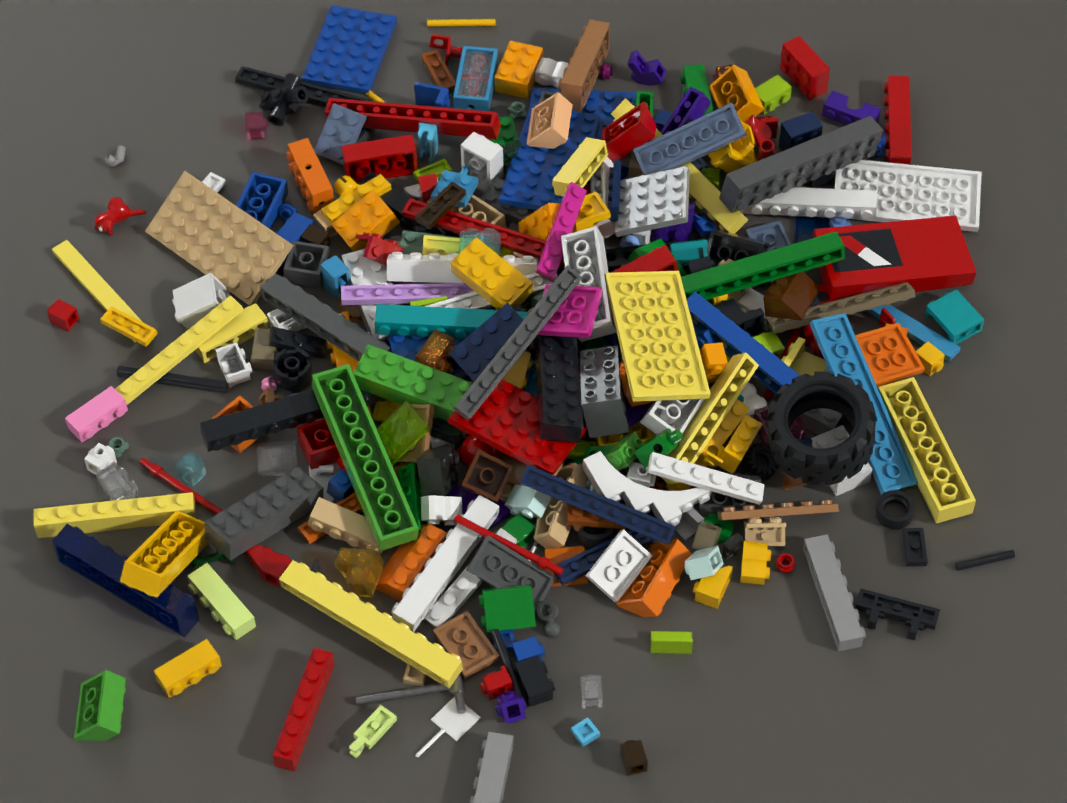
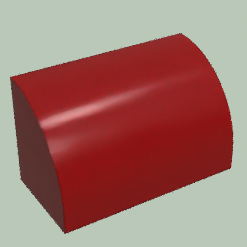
[418,173,437,203]

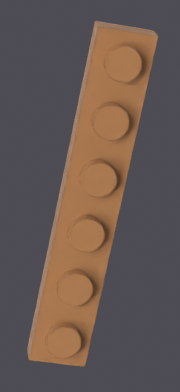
[717,499,839,520]

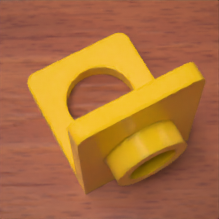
[699,439,725,467]

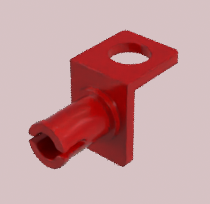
[429,34,463,65]

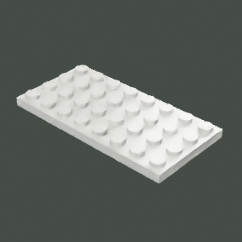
[834,160,982,232]

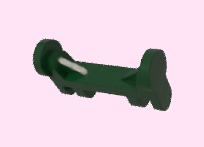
[191,548,234,571]

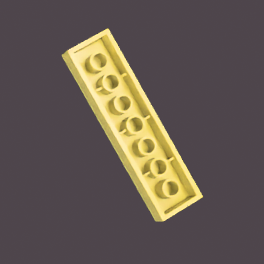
[878,377,976,524]

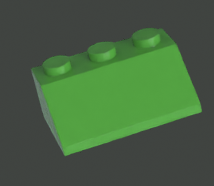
[74,670,126,741]

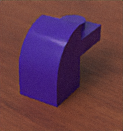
[627,50,667,86]

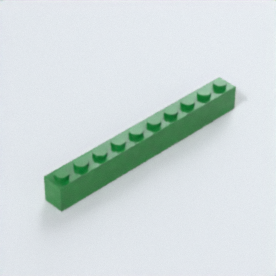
[681,232,845,300]

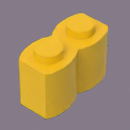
[740,541,771,585]

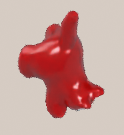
[94,197,146,235]

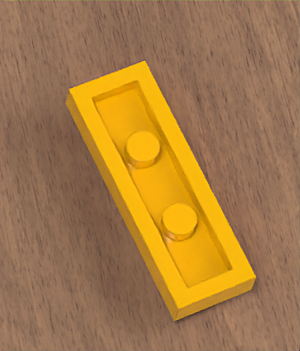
[100,306,158,347]

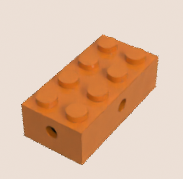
[286,138,334,214]

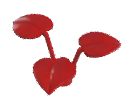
[746,115,777,162]

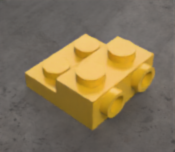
[572,192,611,232]

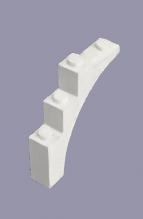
[582,451,712,526]

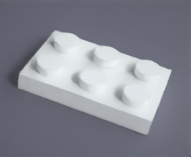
[586,530,652,602]

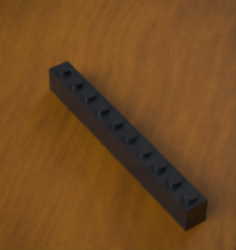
[200,389,388,452]

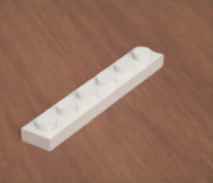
[647,452,764,505]
[424,528,517,628]

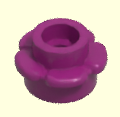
[600,63,612,80]

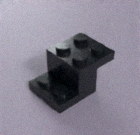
[714,298,764,337]

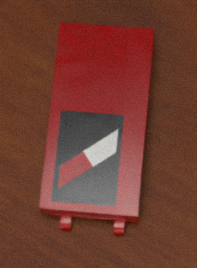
[812,215,977,300]

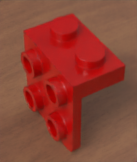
[356,232,404,266]

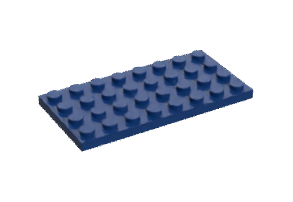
[499,103,600,210]

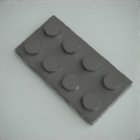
[466,535,556,613]

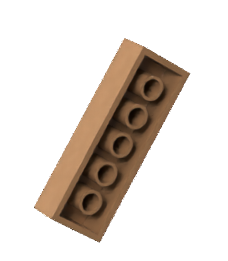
[558,19,610,113]

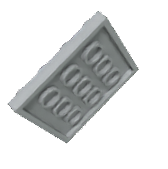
[615,166,690,237]

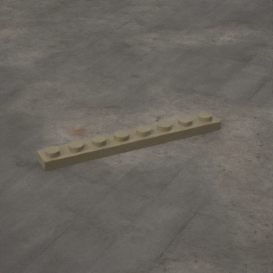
[766,282,915,334]

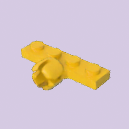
[321,174,392,223]

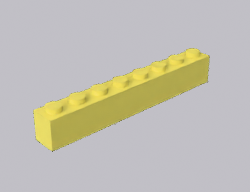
[661,352,759,485]
[34,492,196,538]

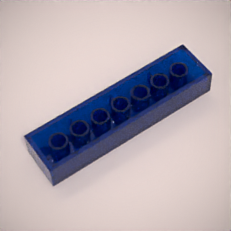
[52,524,199,638]

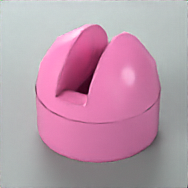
[261,376,277,391]

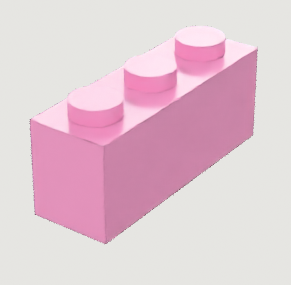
[65,386,128,442]

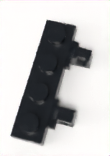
[855,588,940,640]

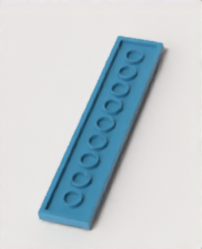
[810,313,918,495]

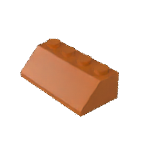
[371,524,447,602]
[616,539,692,618]

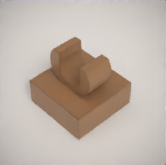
[259,388,280,405]

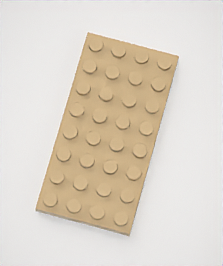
[145,171,294,306]

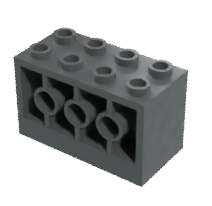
[580,345,629,438]

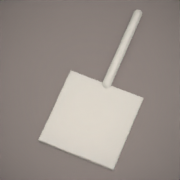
[415,696,481,757]

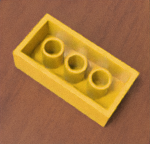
[451,237,533,310]

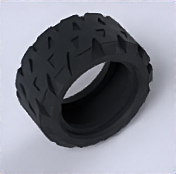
[768,371,876,485]

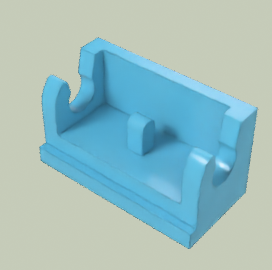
[418,123,438,163]

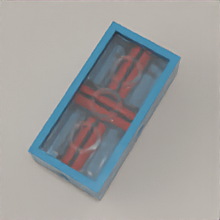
[453,46,498,111]

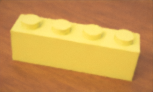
[552,137,608,196]
[195,303,269,363]

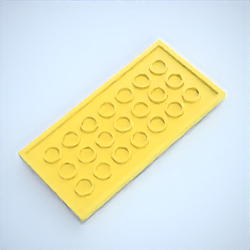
[605,271,711,402]

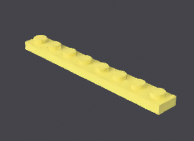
[115,295,244,405]

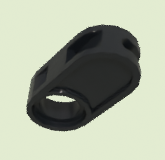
[431,418,462,443]

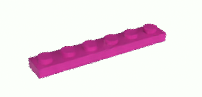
[535,182,587,281]

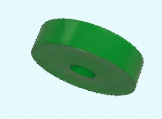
[704,513,734,544]

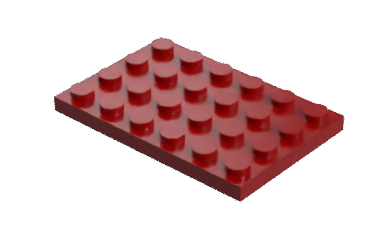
[448,379,587,475]

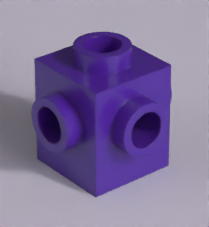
[495,691,527,724]

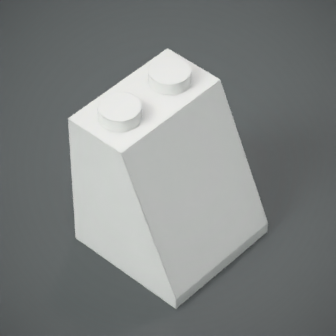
[172,273,231,328]

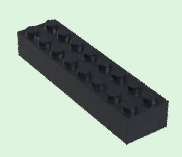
[534,335,584,443]

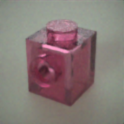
[245,111,268,140]

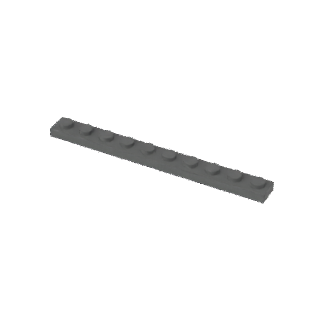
[453,265,583,421]

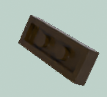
[415,182,467,230]

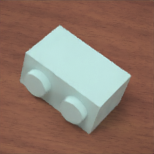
[505,485,552,519]
[684,546,724,580]

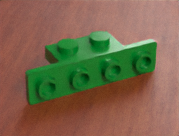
[398,462,428,533]

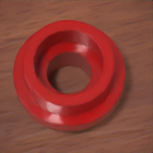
[775,553,796,573]

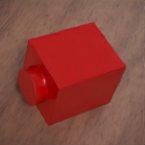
[47,299,79,331]

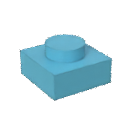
[571,717,600,747]

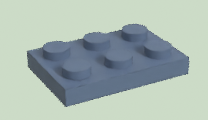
[314,103,367,165]

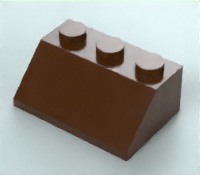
[763,272,820,321]

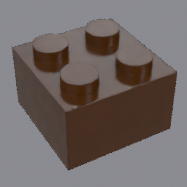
[459,449,514,503]

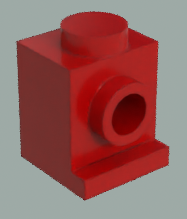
[479,666,513,701]

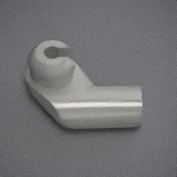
[105,145,126,167]

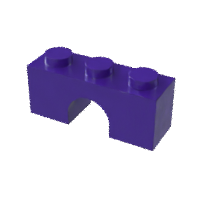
[822,90,881,126]

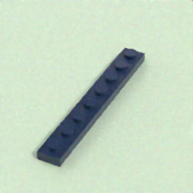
[520,465,676,545]

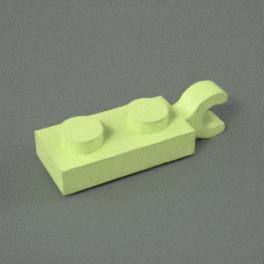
[349,705,397,758]

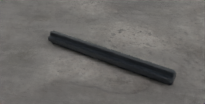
[117,366,228,392]

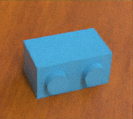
[321,255,351,300]

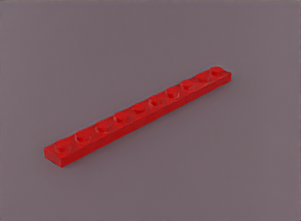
[402,198,565,267]

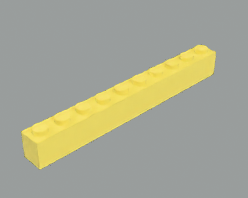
[611,98,748,234]
[279,560,463,688]

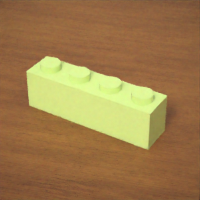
[187,563,256,640]

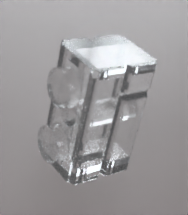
[96,463,139,501]

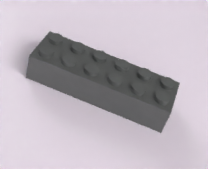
[205,467,324,561]

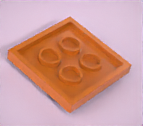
[855,323,925,386]

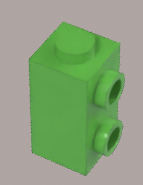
[605,432,643,471]

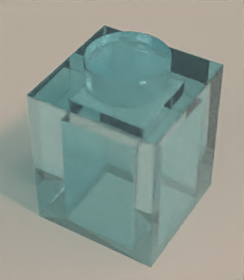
[176,451,207,486]

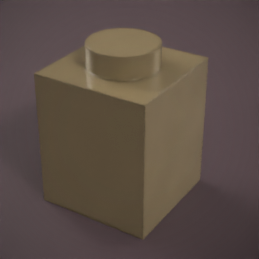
[692,522,722,550]

